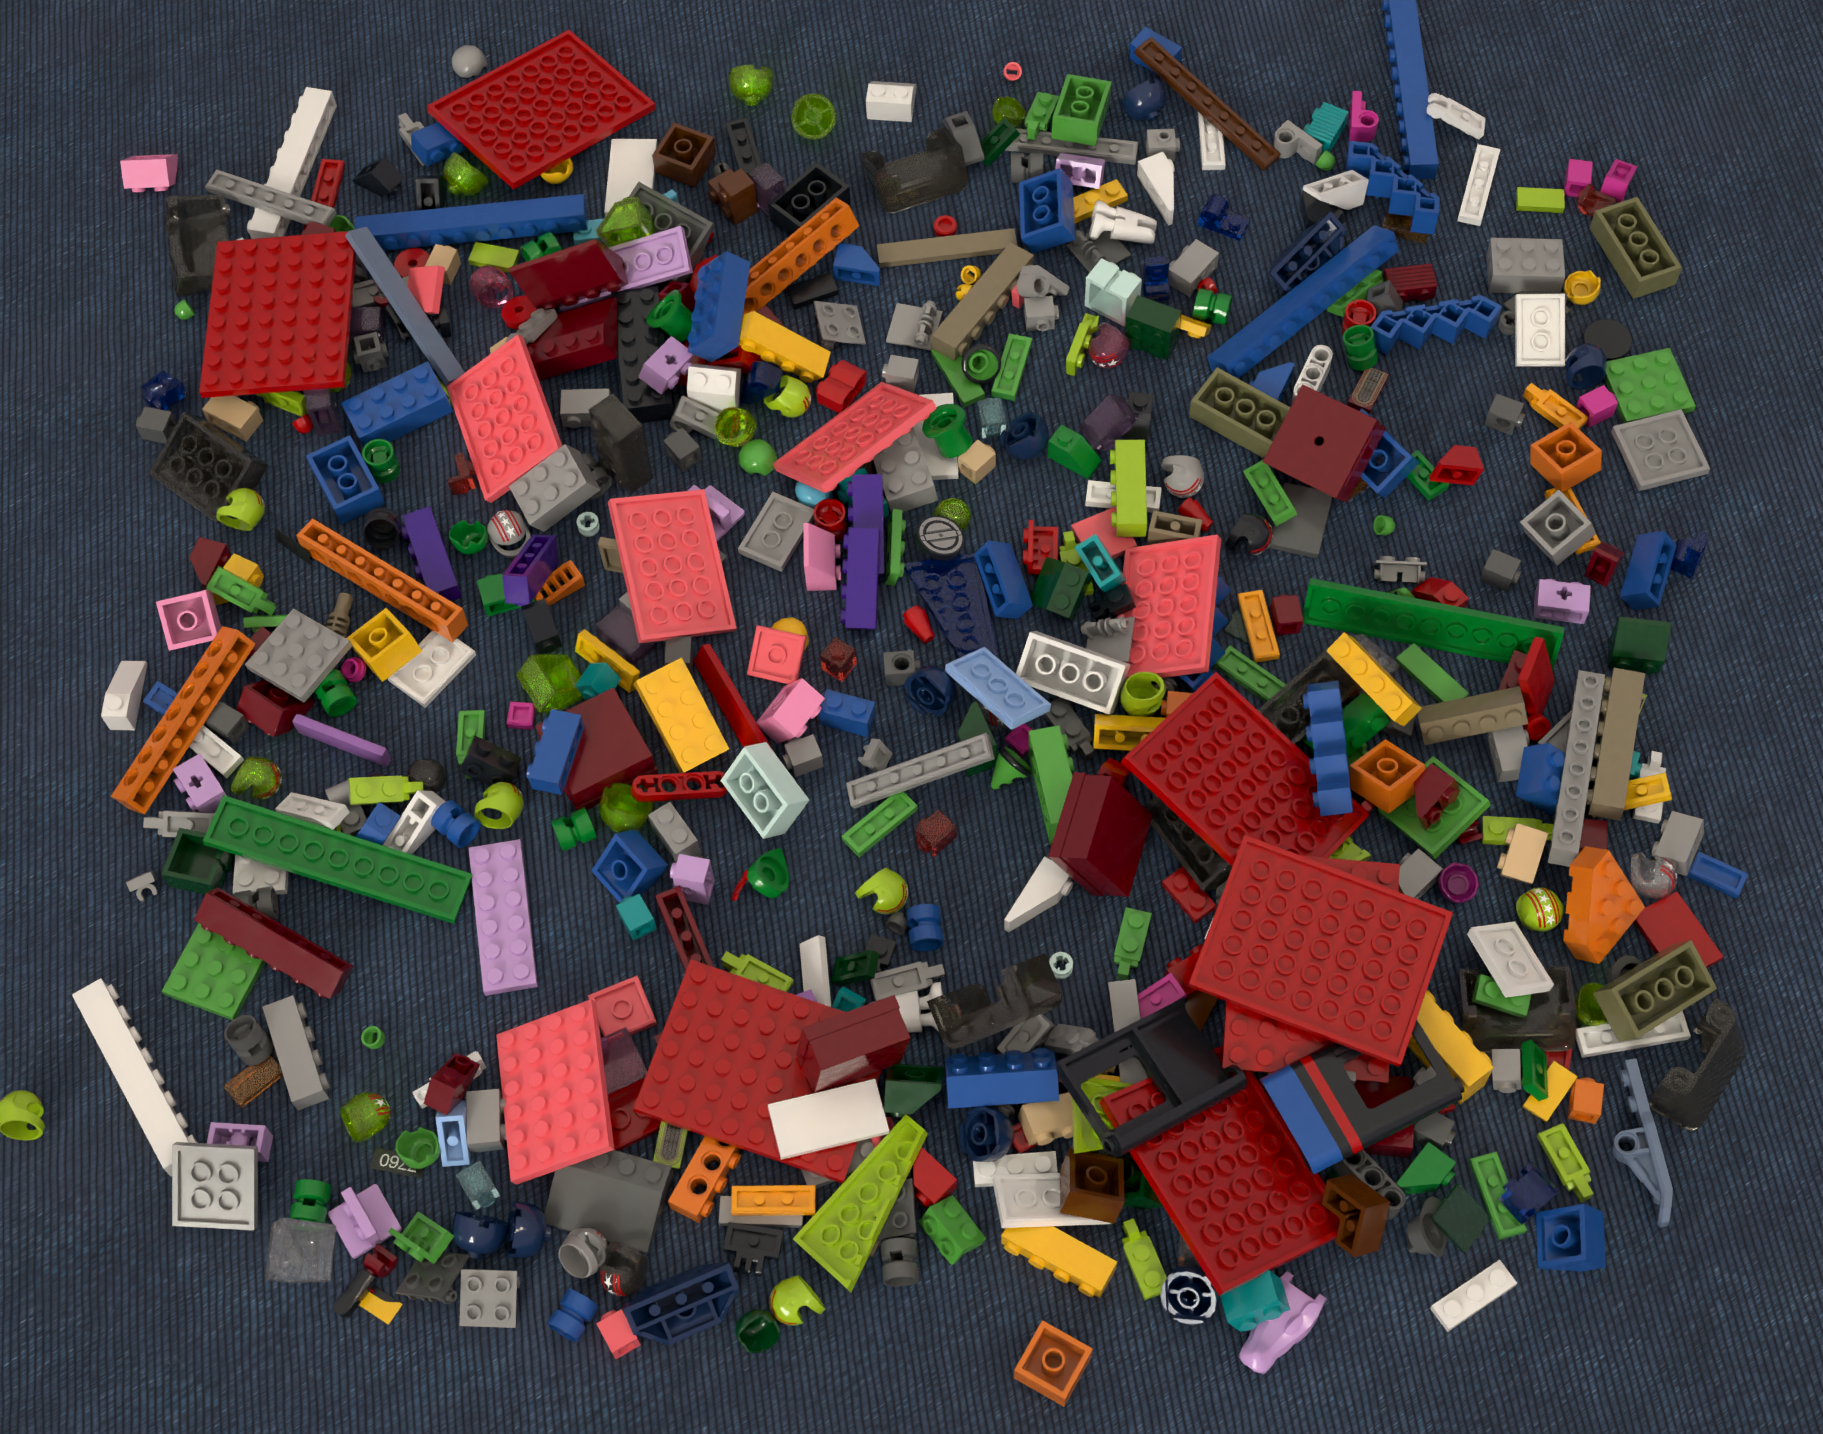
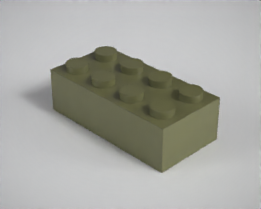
[1590,197,1682,299]
[1189,367,1290,458]
[1593,940,1717,1042]

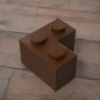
[707,168,758,225]
[1322,1174,1390,1258]

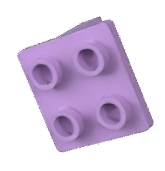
[688,485,745,541]
[328,1184,402,1259]

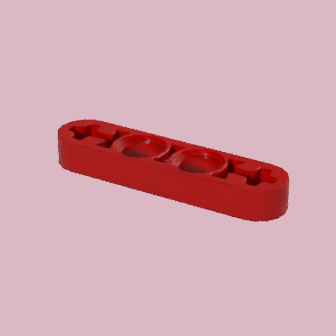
[630,771,728,802]

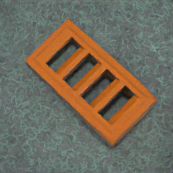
[534,560,585,607]

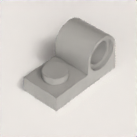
[1273,120,1322,164]
[1017,265,1070,298]
[670,395,726,440]
[325,780,367,837]
[997,1007,1056,1054]

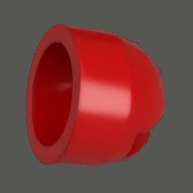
[1197,277,1217,295]
[292,414,313,434]

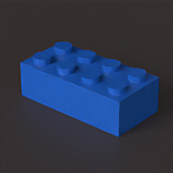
[688,251,750,362]
[341,361,453,447]
[945,1048,1059,1109]

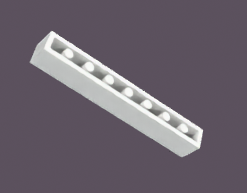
[247,87,337,239]
[72,978,198,1177]

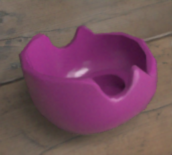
[1438,862,1479,903]

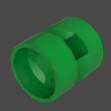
[520,232,562,262]
[1193,288,1233,325]
[1343,325,1379,371]
[362,439,400,483]
[314,669,357,717]
[551,807,597,852]
[289,1179,332,1228]

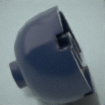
[1120,78,1166,122]
[999,412,1049,460]
[904,666,956,717]
[959,1106,1014,1162]
[505,1201,551,1259]
[451,1211,509,1259]
[1160,1264,1219,1325]

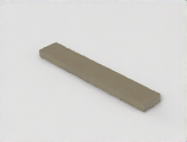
[877,228,1017,268]

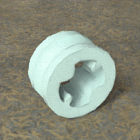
[576,512,600,537]
[1049,952,1073,979]

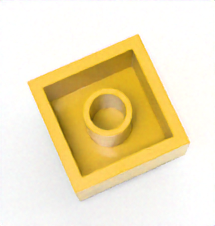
[346,608,422,682]

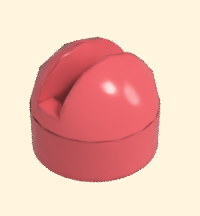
[1003,62,1022,81]

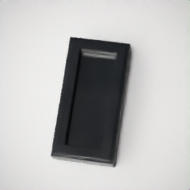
[786,272,839,309]

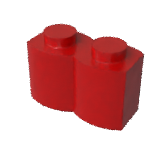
[816,359,867,413]

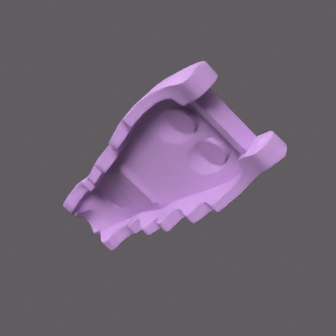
[1239,1271,1327,1375]

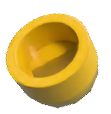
[961,265,982,284]
[955,284,973,301]

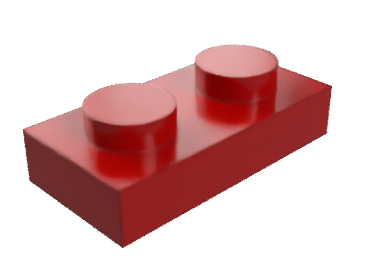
[1162,867,1216,924]

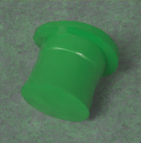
[646,290,692,343]
[922,404,973,458]

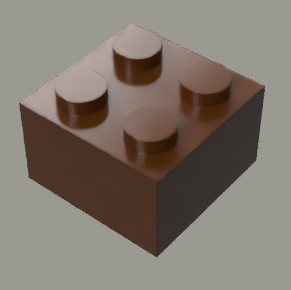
[652,122,716,188]
[1060,1148,1125,1224]

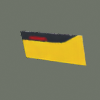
[359,1286,403,1325]

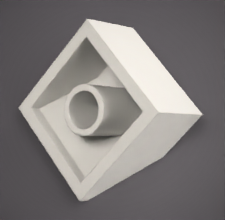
[866,81,916,122]
[687,364,741,417]

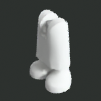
[1088,200,1157,244]
[869,982,947,1033]

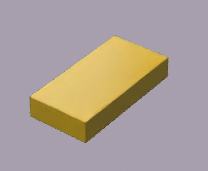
[1523,1061,1578,1123]

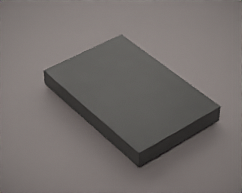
[1269,482,1332,559]

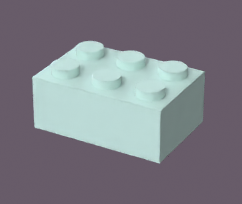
[721,742,809,839]

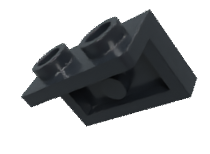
[459,736,521,786]

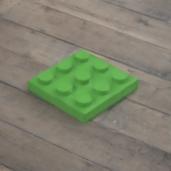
[1604,348,1696,424]
[1378,756,1491,860]
[162,923,266,1020]

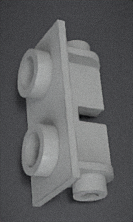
[1373,556,1427,583]

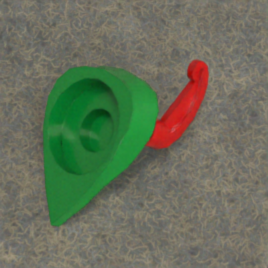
[731,848,789,901]

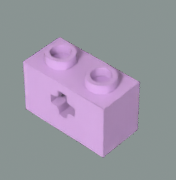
[1055,153,1105,189]
[639,336,694,395]
[1533,579,1590,624]
[173,753,227,813]
[670,854,715,905]
[207,1122,273,1162]

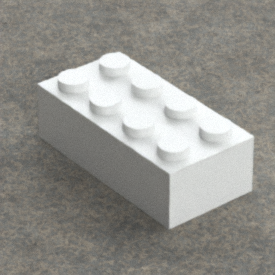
[1016,631,1131,714]

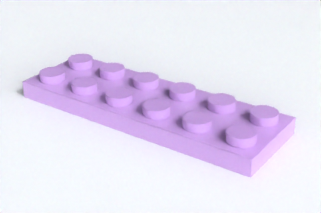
[560,226,693,311]
[469,839,538,996]

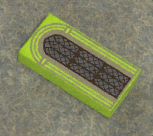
[653,1121,688,1170]

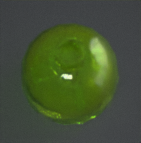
[728,65,773,106]
[791,93,837,140]
[442,152,489,196]
[599,783,653,832]

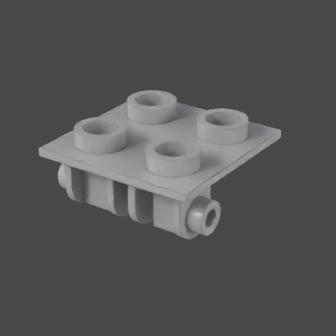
[814,301,866,350]
[886,301,943,350]
[1081,616,1135,663]
[459,1269,520,1328]

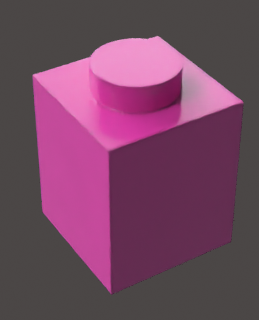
[1564,159,1593,198]
[1576,385,1618,428]

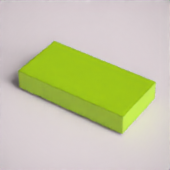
[1516,187,1565,213]
[468,242,520,273]

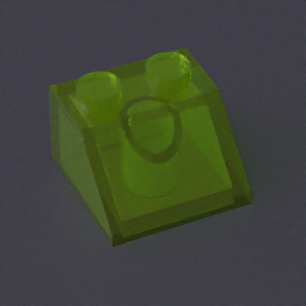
[596,197,655,248]
[516,654,583,713]

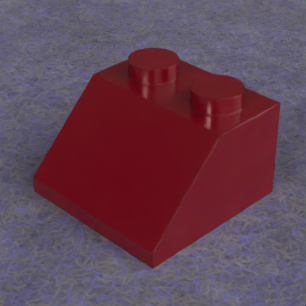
[236,680,315,737]

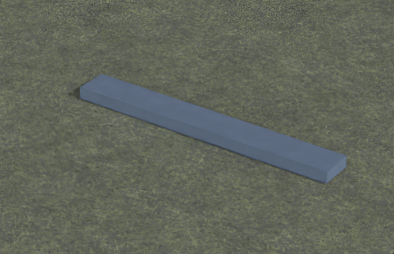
[345,227,465,386]

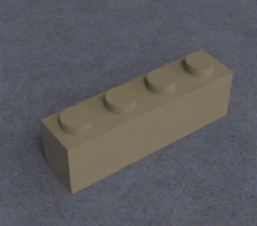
[1418,686,1528,745]

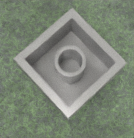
[1520,490,1596,566]

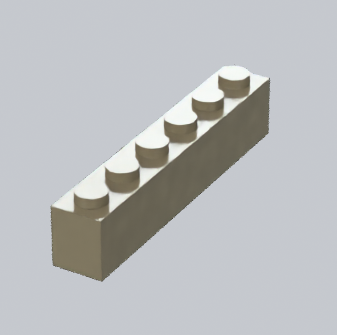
[931,242,1034,361]
[1586,668,1645,821]

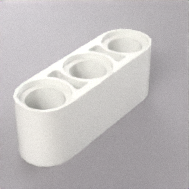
[1291,345,1333,405]

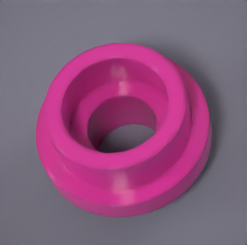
[342,657,366,682]

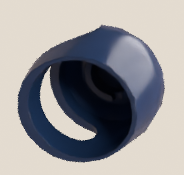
[1566,343,1607,389]

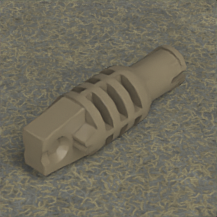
[326,593,353,638]

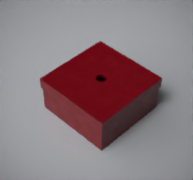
[1263,384,1386,503]
[535,687,658,810]
[1048,772,1153,897]
[796,995,911,1093]

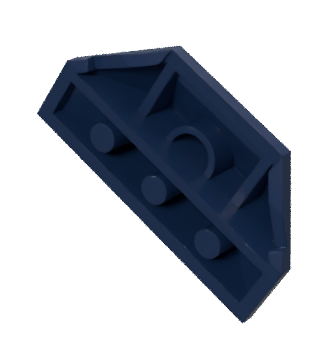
[1268,211,1346,292]
[622,1262,739,1345]

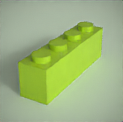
[1110,440,1147,537]

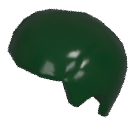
[735,1309,781,1353]

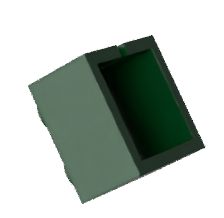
[1124,295,1182,360]
[161,828,235,894]

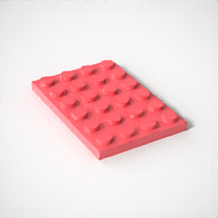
[446,334,562,503]
[773,382,937,493]
[608,489,737,643]
[1118,535,1221,682]
[496,999,614,1185]

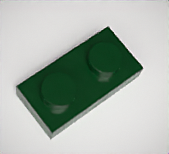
[980,117,1020,167]
[831,950,879,986]

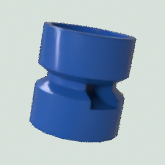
[431,800,481,848]
[906,904,944,952]
[546,1289,599,1343]

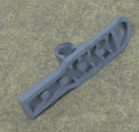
[1612,1059,1673,1228]

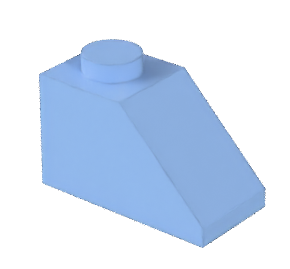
[435,1100,471,1167]

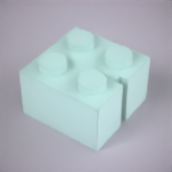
[1085,258,1142,327]

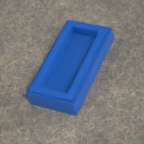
[1687,851,1748,899]

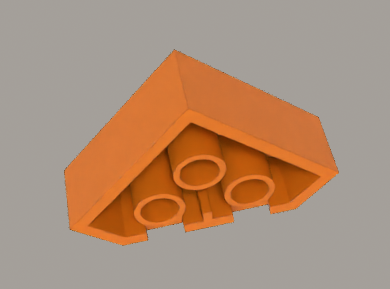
[1563,846,1645,964]

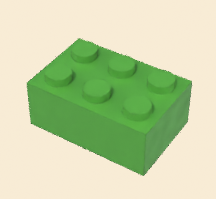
[1051,74,1112,146]

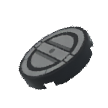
[915,516,965,561]

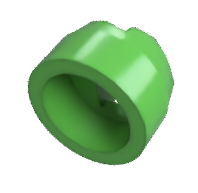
[1315,150,1336,171]
[174,299,195,320]
[1373,515,1395,535]
[361,1026,386,1049]

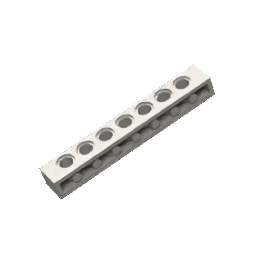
[1548,670,1605,867]

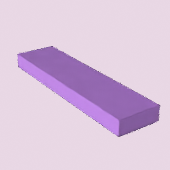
[292,714,391,767]

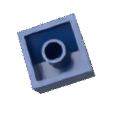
[1516,743,1565,815]
[591,829,668,903]
[1536,1204,1606,1272]

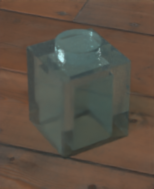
[977,398,1006,438]
[456,1160,500,1210]

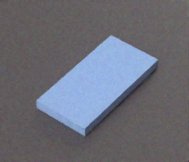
[945,647,1051,730]

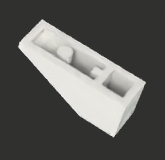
[1137,152,1175,226]
[1303,170,1369,210]
[101,661,147,730]
[383,790,446,855]
[1004,857,1074,932]

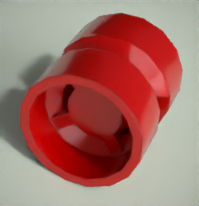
[1341,299,1376,335]
[813,499,847,543]

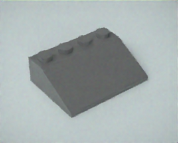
[601,182,714,283]
[544,1150,675,1254]

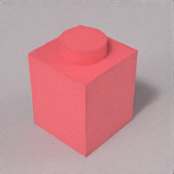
[596,1309,641,1359]

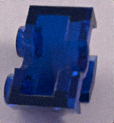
[141,370,187,411]
[1498,1161,1560,1225]

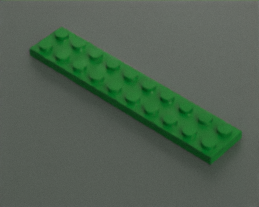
[1302,578,1564,671]
[203,795,473,924]

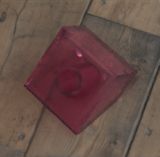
[601,1027,648,1095]

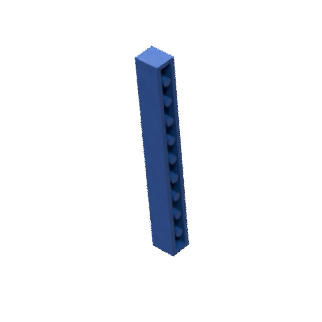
[1381,0,1439,179]
[354,194,588,251]
[1207,225,1399,379]

